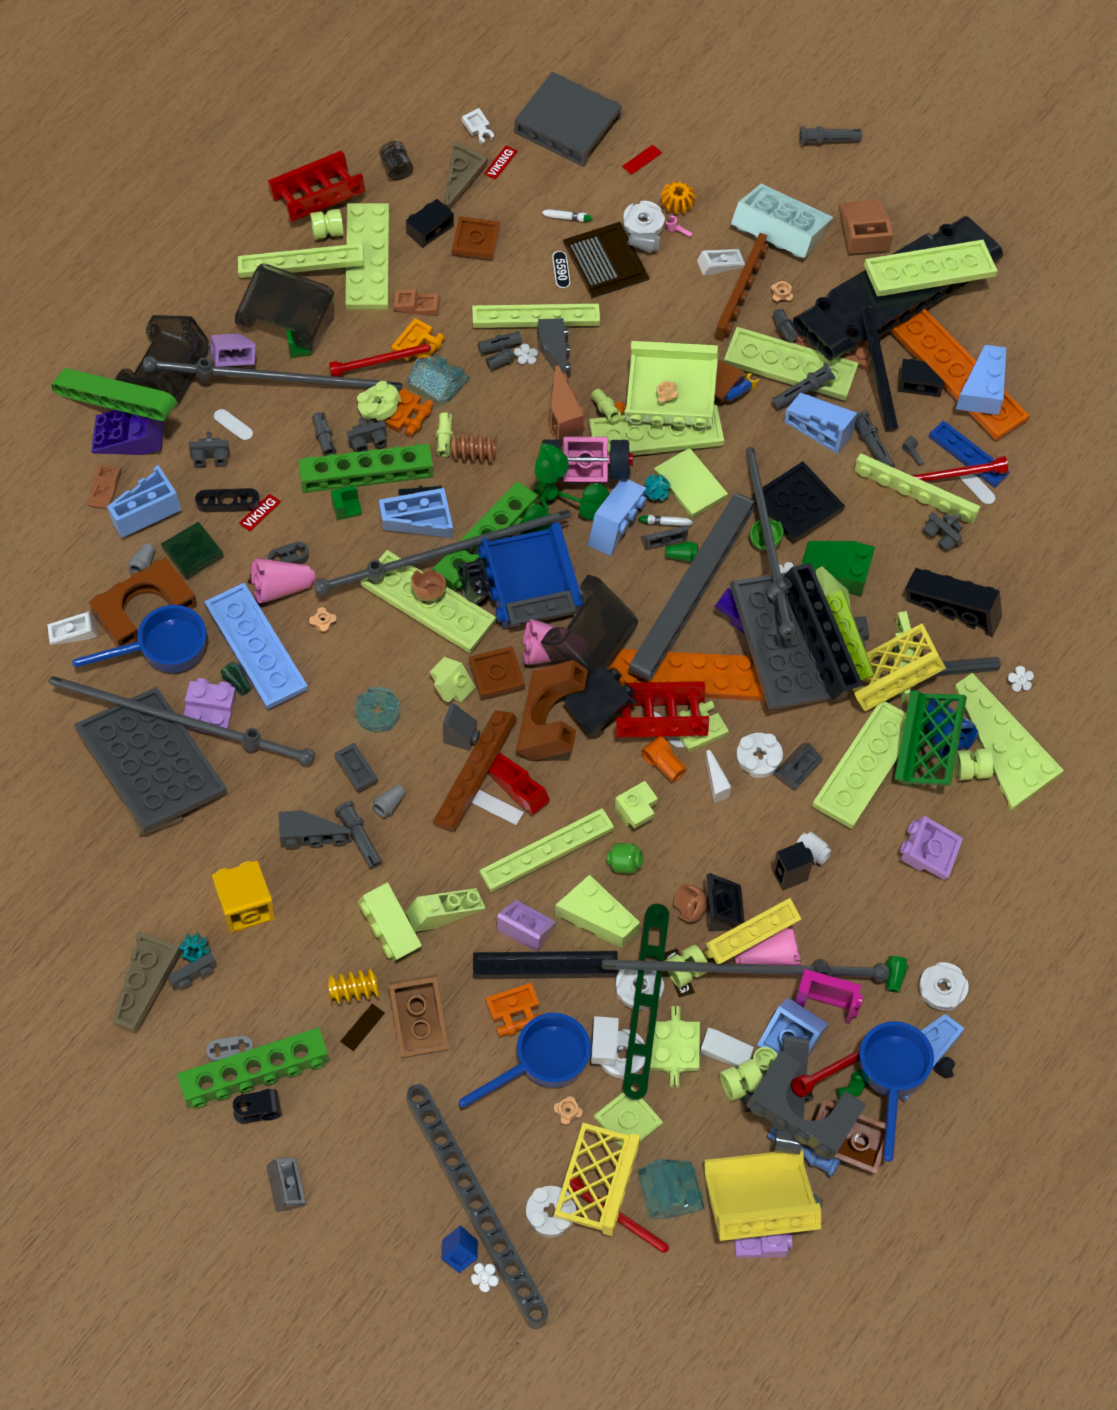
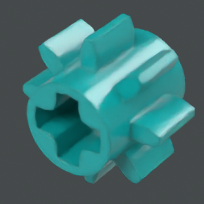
[645,474,671,501]
[179,932,211,963]

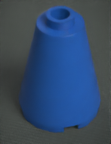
[925,700,979,758]

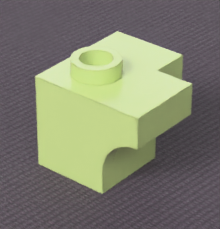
[430,657,476,702]
[614,781,658,828]

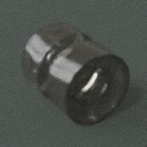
[379,141,413,180]

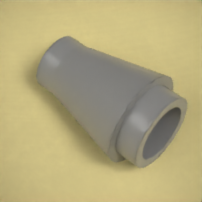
[628,233,660,253]
[128,543,155,574]
[372,785,406,818]

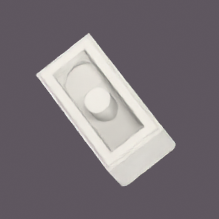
[697,249,745,276]
[47,611,98,645]
[705,750,731,803]
[591,1016,619,1065]
[700,1027,754,1067]

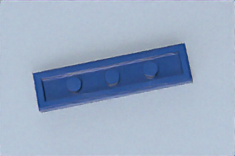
[929,420,1010,488]

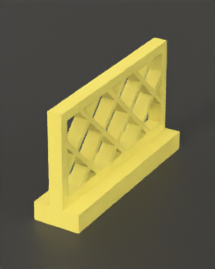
[854,623,946,711]
[702,898,801,965]
[554,1123,640,1236]

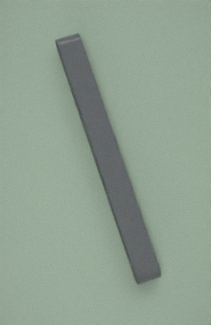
[629,492,756,681]
[407,1084,548,1329]

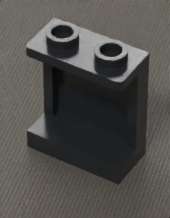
[563,664,638,738]

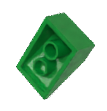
[801,541,875,597]

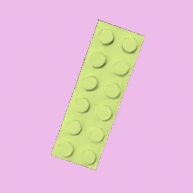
[345,203,389,310]
[864,240,997,297]
[724,327,859,401]
[589,405,724,456]
[360,550,496,653]
[812,701,907,829]

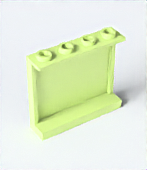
[625,341,718,428]

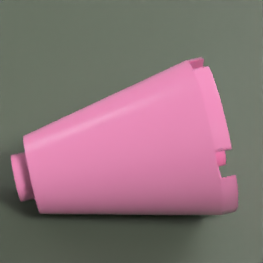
[251,558,315,603]
[523,619,587,665]
[735,924,801,965]

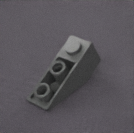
[538,318,571,375]
[278,810,352,849]

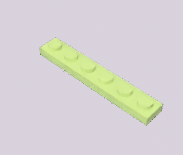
[238,243,364,278]
[472,304,600,328]
[854,453,980,524]
[479,808,614,893]

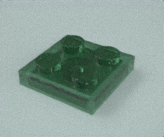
[161,521,224,579]

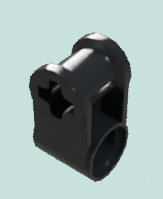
[457,558,491,604]
[233,1089,282,1124]

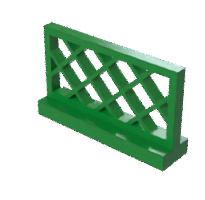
[895,691,967,786]

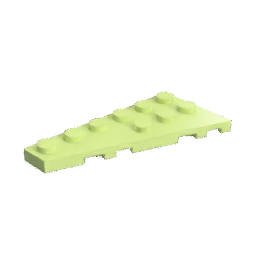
[954,673,1064,811]

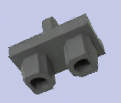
[347,417,387,452]
[189,432,230,467]
[923,512,963,552]

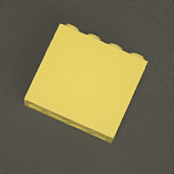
[704,1149,821,1241]

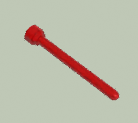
[329,344,431,377]
[911,456,1008,482]
[792,1049,860,1097]
[568,1177,669,1253]

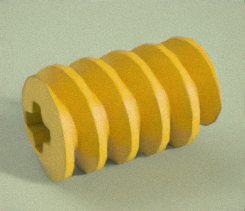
[328,968,380,1005]

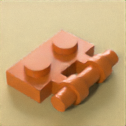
[381,388,434,437]
[486,983,543,1037]

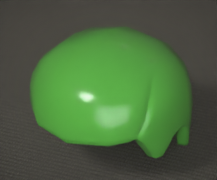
[750,517,784,551]

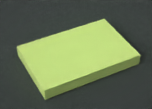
[654,448,728,518]

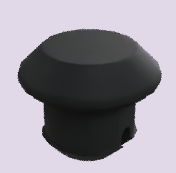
[934,1057,955,1078]

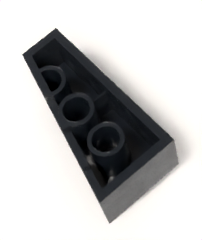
[905,568,1002,637]

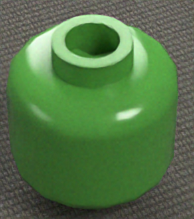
[607,843,643,874]

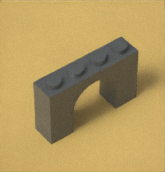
[746,1050,866,1160]

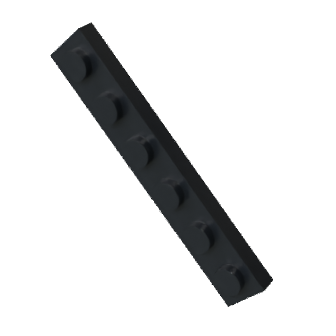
[473,951,618,979]

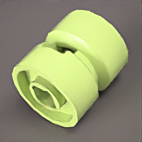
[310,209,344,240]
[955,748,993,780]
[665,944,708,988]
[720,1059,763,1101]

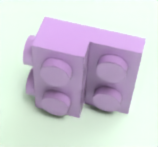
[183,678,236,734]
[900,816,963,880]
[734,1233,792,1258]

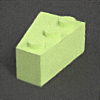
[555,875,640,949]
[357,882,422,962]

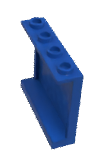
[478,522,584,628]

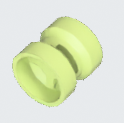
[753,1047,777,1077]

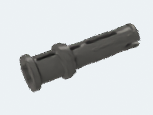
[799,126,862,145]
[772,363,836,410]
[855,411,895,468]
[335,801,383,869]

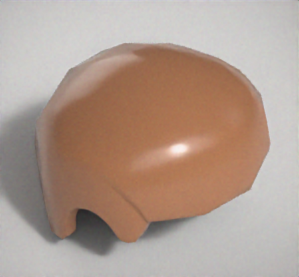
[411,569,446,601]
[673,884,708,922]

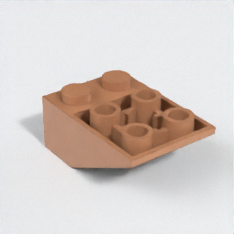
[839,200,893,254]
[550,365,586,447]

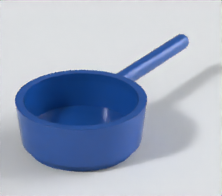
[72,605,206,673]
[459,1013,591,1108]
[860,1021,934,1162]

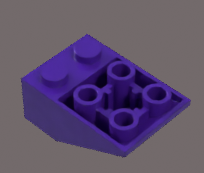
[91,410,164,455]

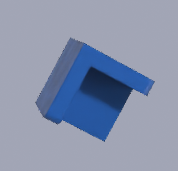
[441,1225,478,1273]

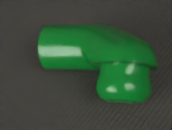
[836,1070,867,1100]

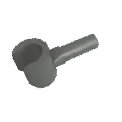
[902,436,924,466]

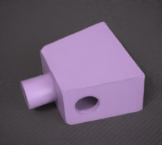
[210,334,255,367]

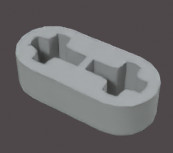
[206,1036,254,1062]

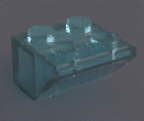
[407,355,470,402]
[638,1159,705,1219]

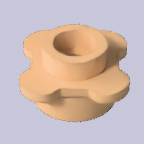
[771,281,793,302]
[657,381,679,403]
[309,607,336,632]
[553,1096,583,1125]

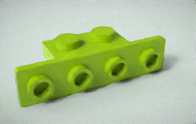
[825,590,874,680]

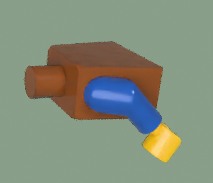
[714,359,759,404]

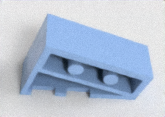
[956,345,1006,415]
[784,393,857,454]
[107,465,181,538]

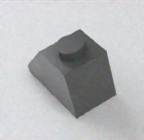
[443,703,480,751]

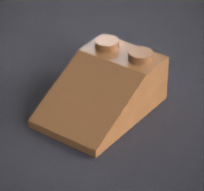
[389,974,449,1057]

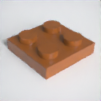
[452,216,500,260]
[469,646,525,700]

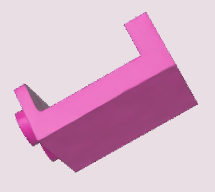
[795,969,864,1024]

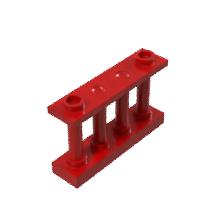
[267,150,366,223]
[616,681,709,738]

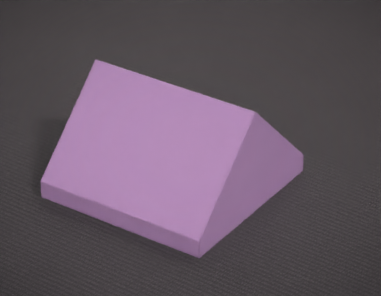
[497,900,557,952]

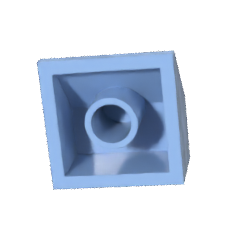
[757,998,829,1057]

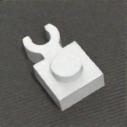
[461,108,494,146]

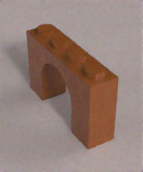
[89,557,197,647]
[516,660,588,761]

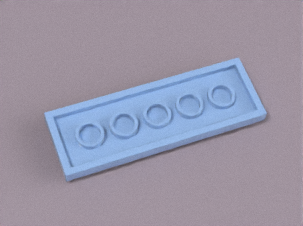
[204,583,308,710]

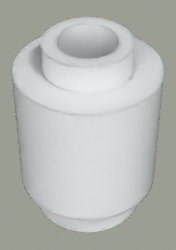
[796,832,832,865]

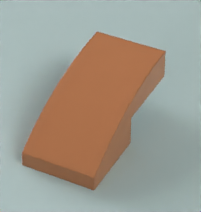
[393,289,441,315]
[88,464,121,509]

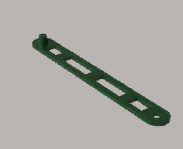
[623,903,669,1100]

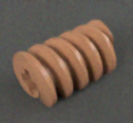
[452,432,497,463]

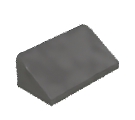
[641,526,689,550]
[773,743,823,791]
[267,1158,306,1212]

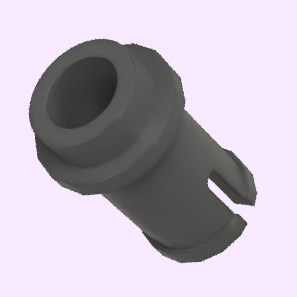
[485,348,514,371]

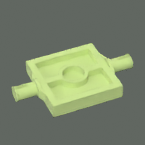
[650,1006,700,1088]

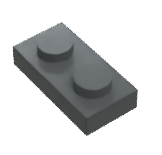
[334,743,378,793]
[168,952,217,991]

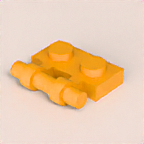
[391,318,445,368]

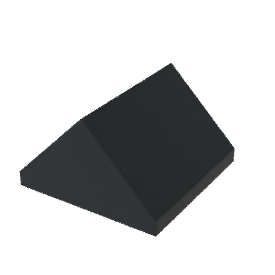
[704,873,745,932]

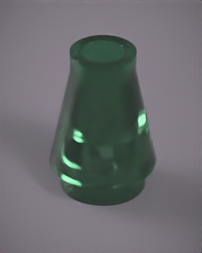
[220,661,252,696]

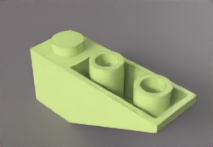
[406,888,485,932]

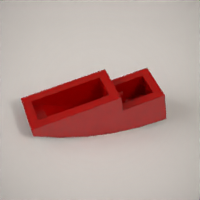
[487,753,550,815]

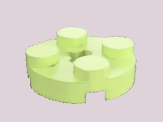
[357,381,401,421]

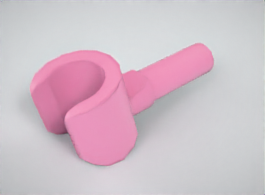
[665,215,693,238]

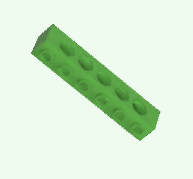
[298,444,433,493]
[433,481,538,592]
[177,1027,329,1109]

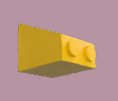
[211,860,275,934]

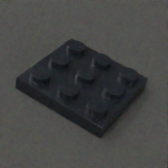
[752,461,845,544]

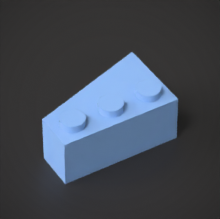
[587,479,647,556]
[379,488,453,538]

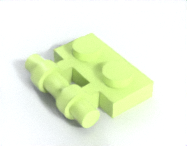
[677,701,729,753]

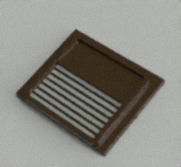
[563,222,650,298]

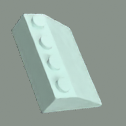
[731,184,834,258]

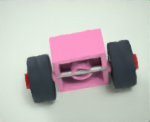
[538,436,633,482]

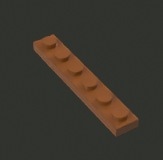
[715,233,769,342]
[433,710,517,831]

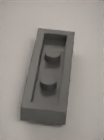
[505,590,576,628]

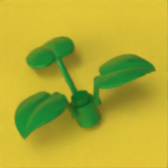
[520,443,610,535]

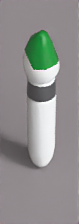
[542,209,593,222]
[639,514,693,527]

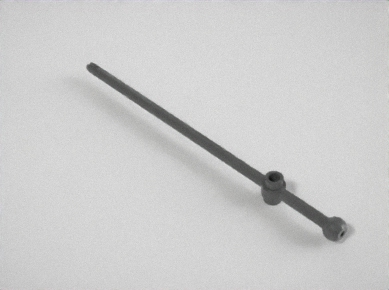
[143,356,403,391]
[746,447,797,638]
[314,510,571,596]
[49,676,315,766]
[601,959,889,982]

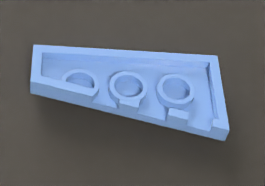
[899,1014,965,1102]

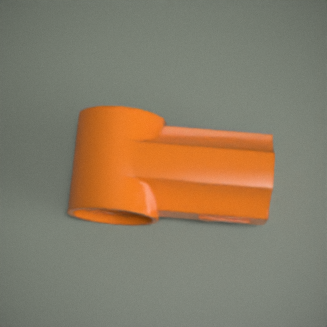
[641,737,687,782]

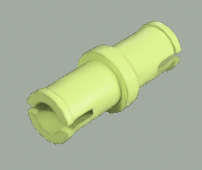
[591,389,621,422]
[436,413,453,457]

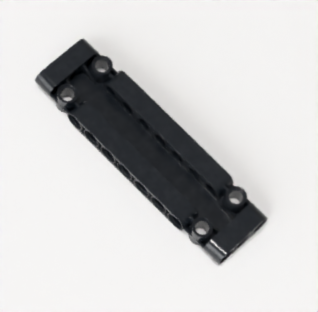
[793,216,1003,361]

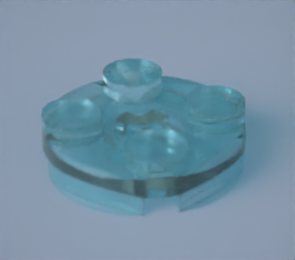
[354,687,401,732]

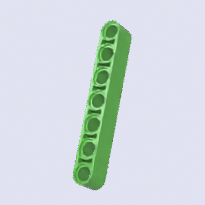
[51,368,177,421]

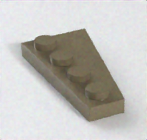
[113,931,182,1033]

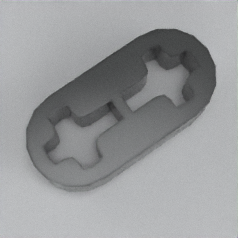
[268,542,309,564]

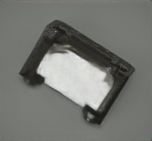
[235,263,335,351]
[115,315,210,405]
[541,575,638,680]

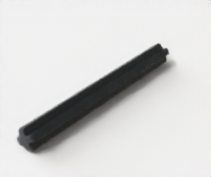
[861,306,898,431]

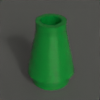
[666,541,698,563]
[885,956,909,993]

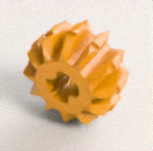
[661,180,696,215]

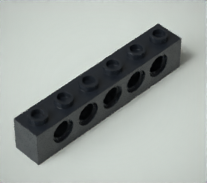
[784,562,863,701]

